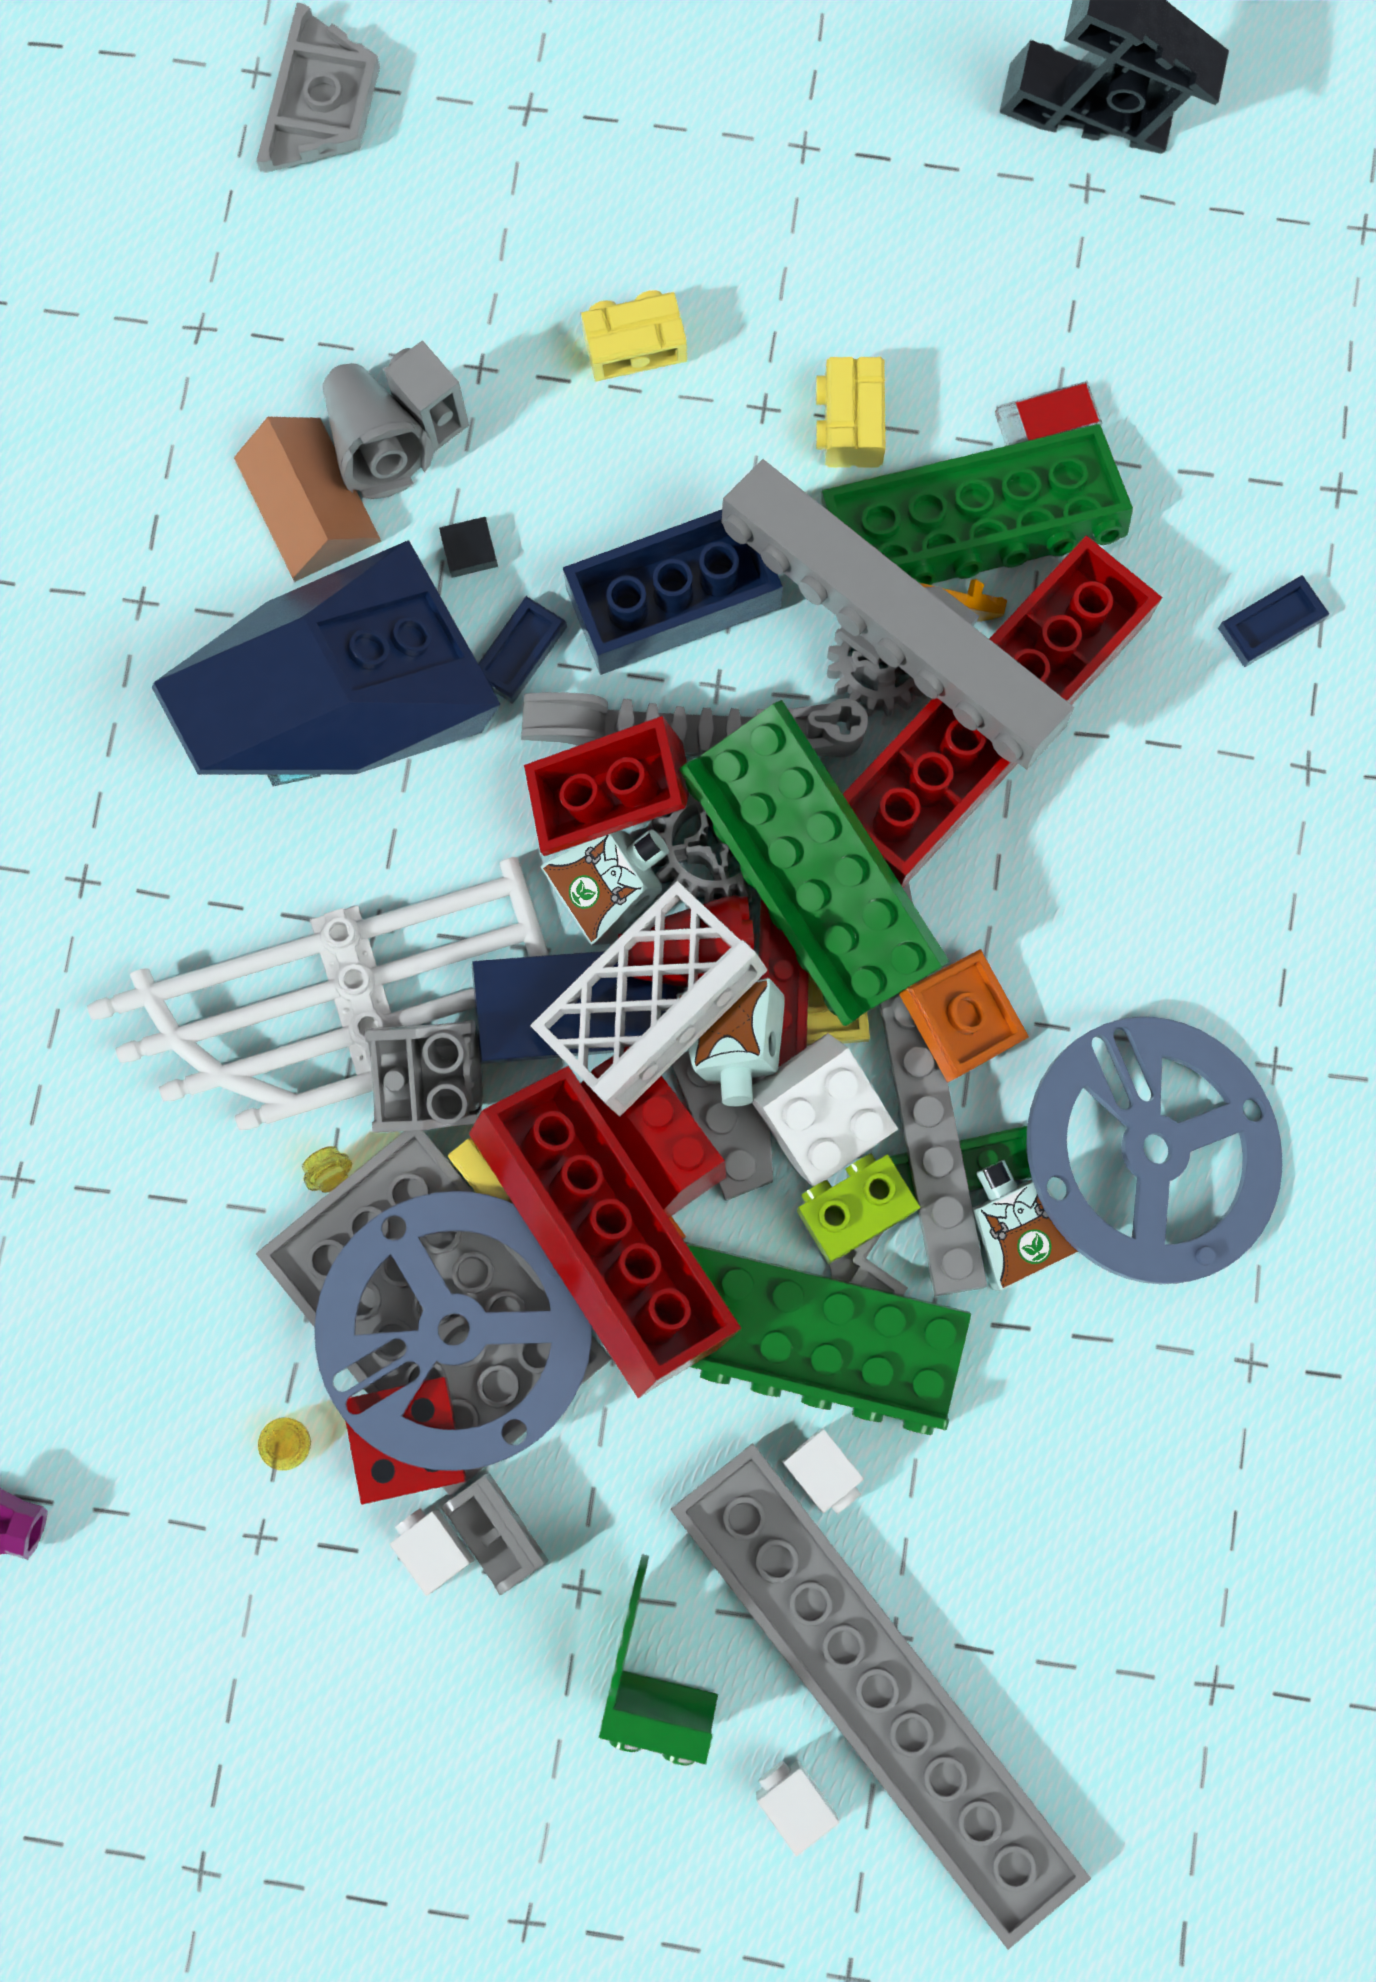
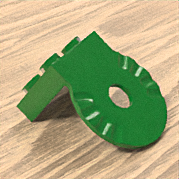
[598,1554,718,1766]

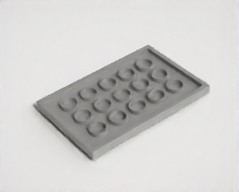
[256,1131,612,1496]

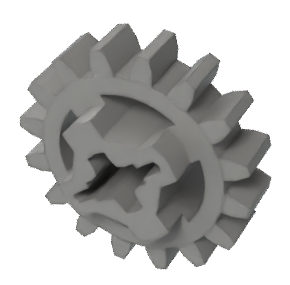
[827,628,924,717]

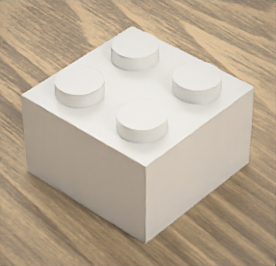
[752,1033,898,1187]

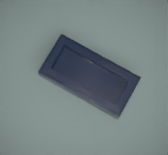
[1218,575,1329,668]
[478,596,567,704]

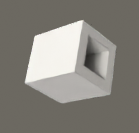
[781,1428,864,1514]
[389,1508,475,1597]
[756,1760,840,1857]

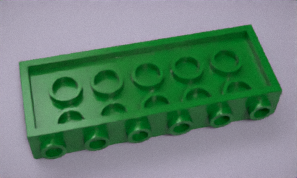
[821,424,1133,585]
[679,700,949,1026]
[685,1242,971,1435]

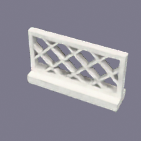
[530,881,767,1117]

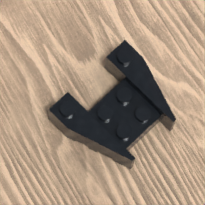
[999,0,1229,154]

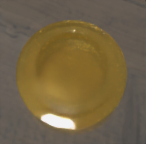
[302,1146,352,1192]
[258,1418,311,1471]

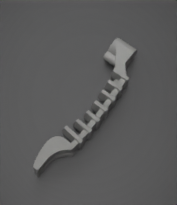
[521,692,868,757]

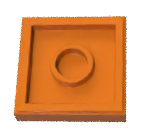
[899,949,1029,1083]

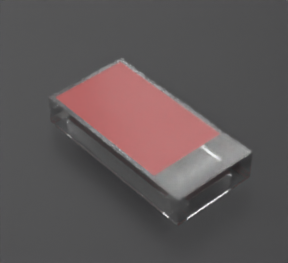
[995,381,1102,446]

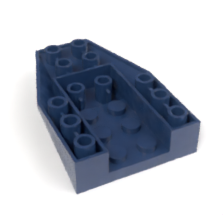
[152,540,501,775]

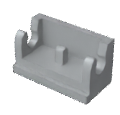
[441,1473,548,1595]

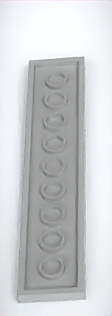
[670,1443,1091,1950]

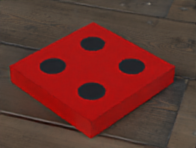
[345,1377,467,1505]

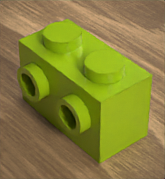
[797,1153,920,1265]

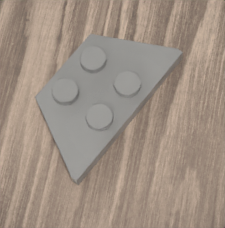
[256,2,380,173]

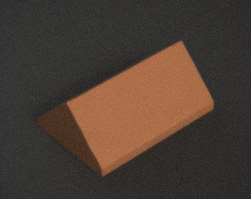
[234,417,381,582]

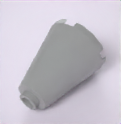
[322,363,434,499]

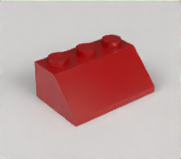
[524,716,689,856]
[581,1046,726,1217]

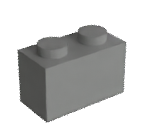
[384,340,469,452]

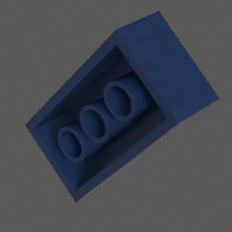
[562,509,783,675]

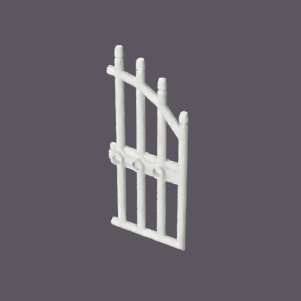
[87,857,549,1130]

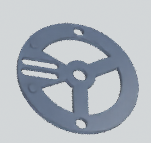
[1027,1017,1282,1285]
[314,1191,592,1471]

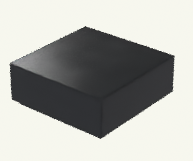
[439,516,498,578]

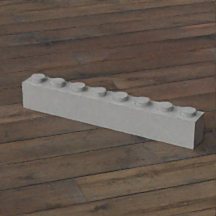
[722,459,1074,770]

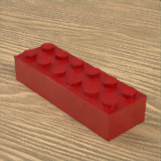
[469,1065,741,1399]

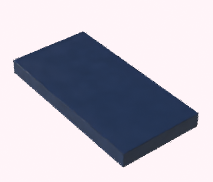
[471,951,677,1064]

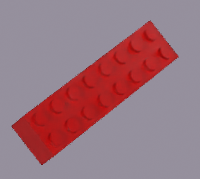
[843,535,1163,888]

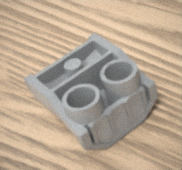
[364,1020,483,1133]

